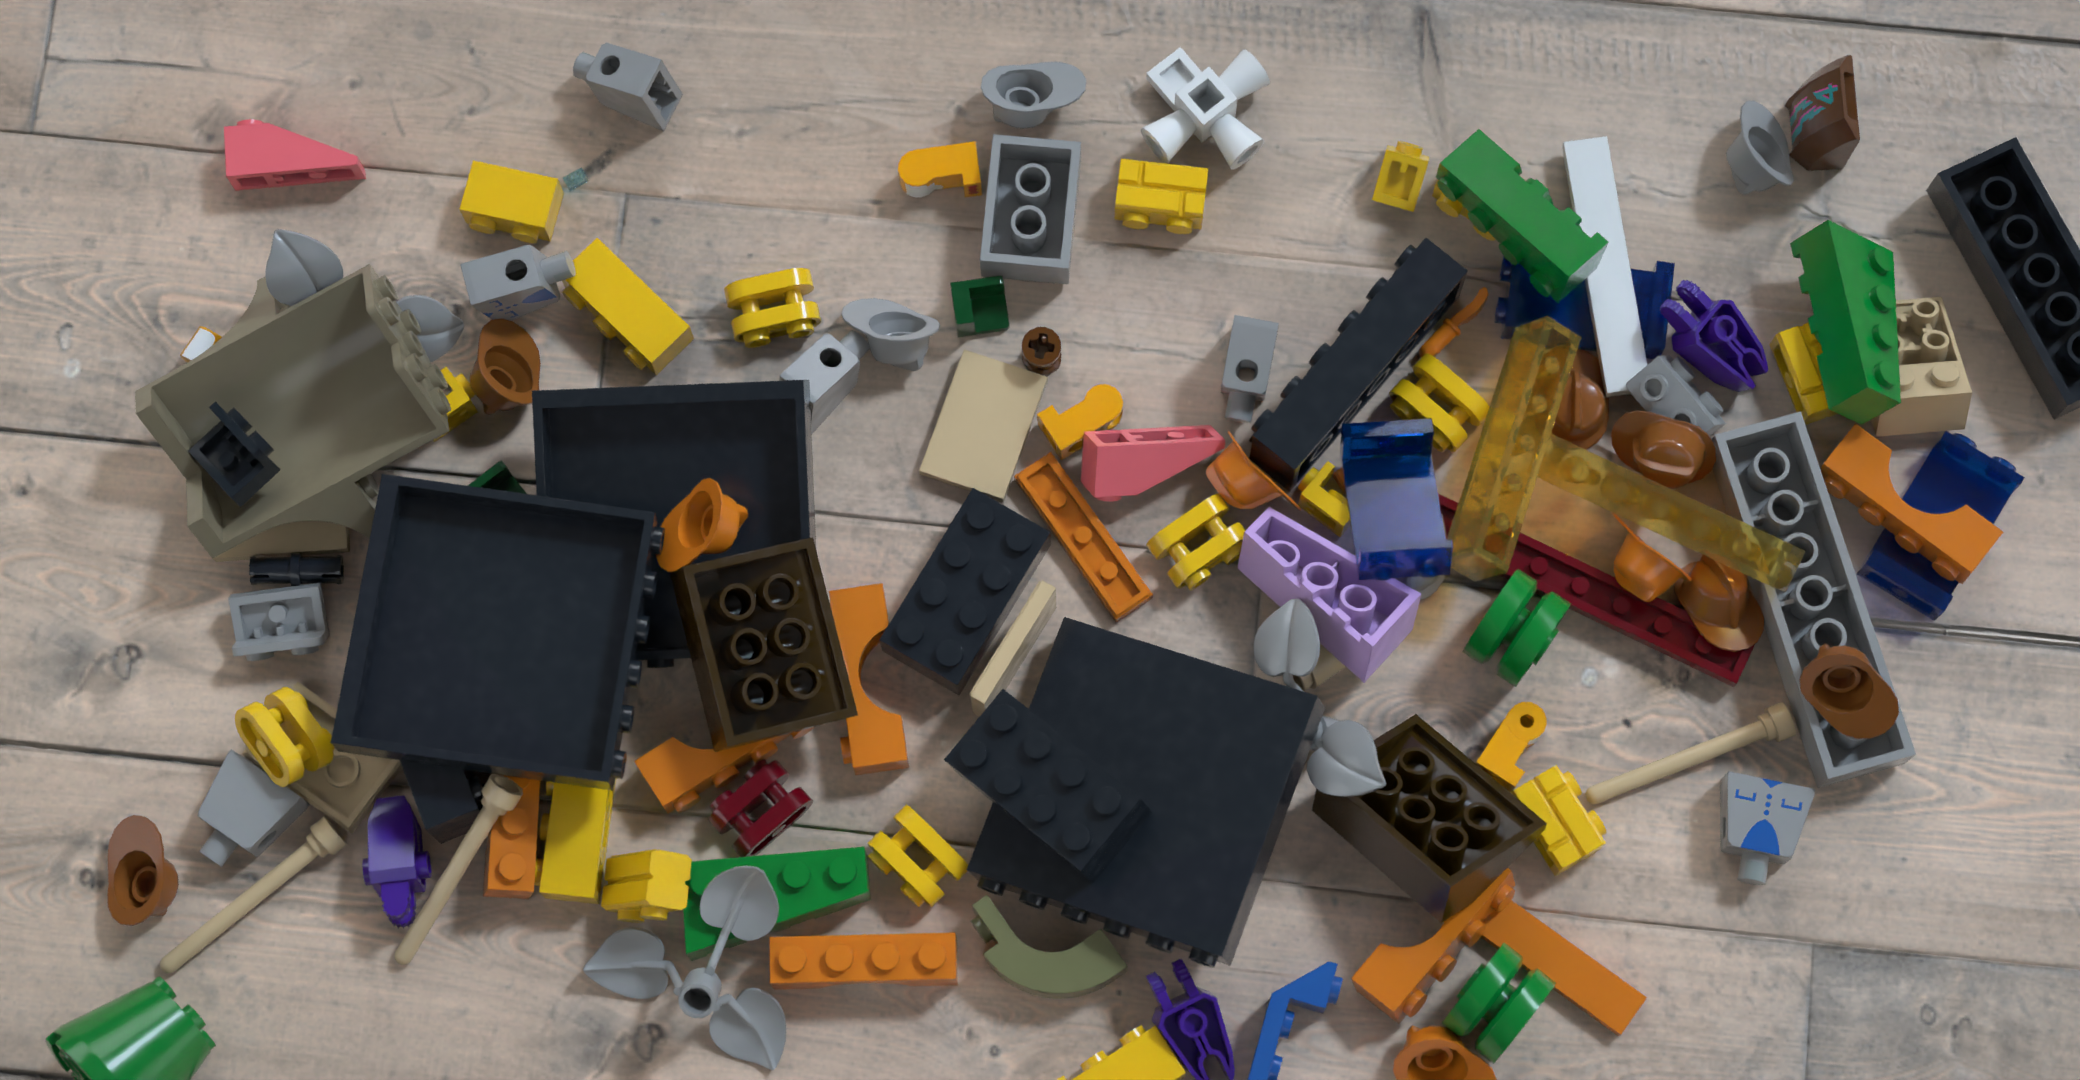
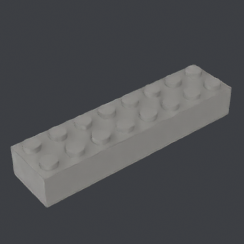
[1712,411,1916,788]

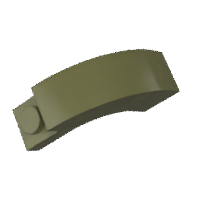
[971,895,1128,999]

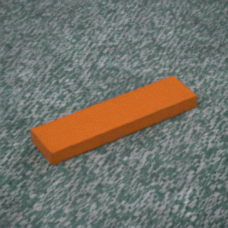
[1014,452,1153,623]
[1481,900,1647,1036]

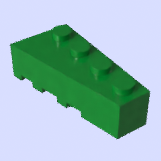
[1436,129,1609,303]
[1790,220,1901,425]
[683,846,871,961]

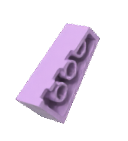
[1237,507,1421,683]

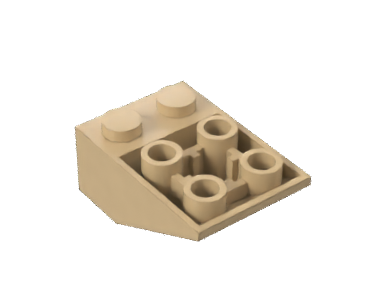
[1871,297,1972,437]

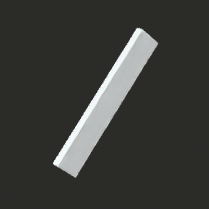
[1562,136,1647,397]

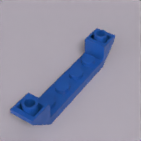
[1247,961,1343,1080]

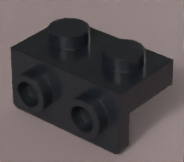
[188,401,281,507]

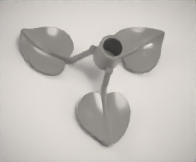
[265,229,464,363]
[1254,598,1386,797]
[583,866,786,1070]

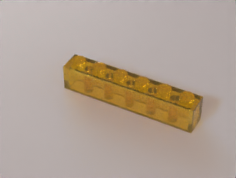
[1440,316,1581,582]
[1531,434,1805,592]

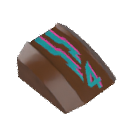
[1784,55,1860,171]

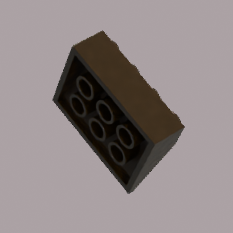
[670,537,858,752]
[1312,714,1547,923]

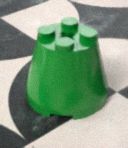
[45,976,216,1080]

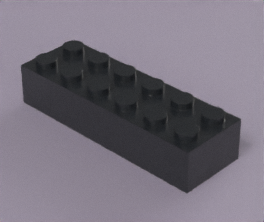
[1926,137,2080,420]
[1249,238,1468,492]

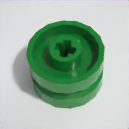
[1462,569,1571,687]
[1442,943,1556,1064]

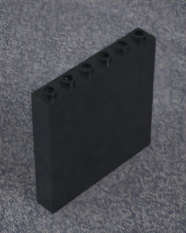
[532,380,817,668]
[331,474,665,791]
[967,617,1325,968]

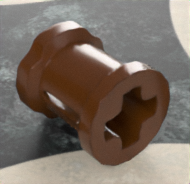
[1022,327,1061,377]

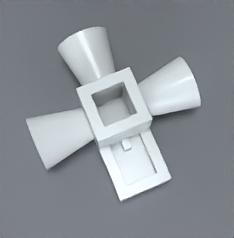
[1141,47,1270,170]

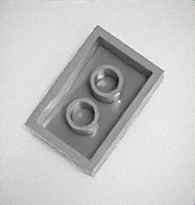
[980,134,1081,284]

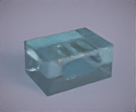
[563,167,589,191]

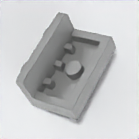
[1626,355,1726,435]
[228,583,330,661]

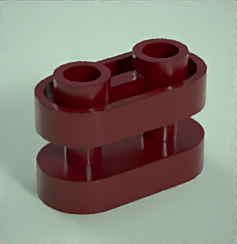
[708,759,813,857]

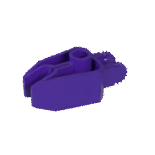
[1660,280,1768,392]
[362,795,432,929]
[1146,958,1235,1080]

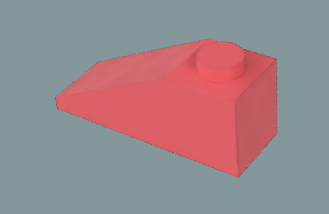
[224,119,366,191]
[1081,425,1225,502]

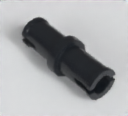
[249,552,344,586]

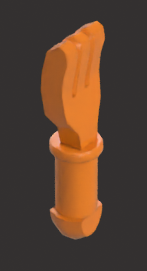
[1418,287,1489,358]

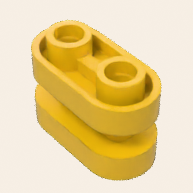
[724,268,821,348]
[1389,353,1492,452]
[1146,493,1245,591]
[235,687,335,787]
[867,804,968,907]

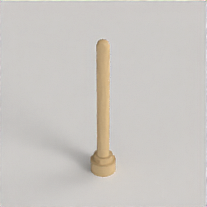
[1585,702,1796,804]
[394,774,523,965]
[160,816,348,973]

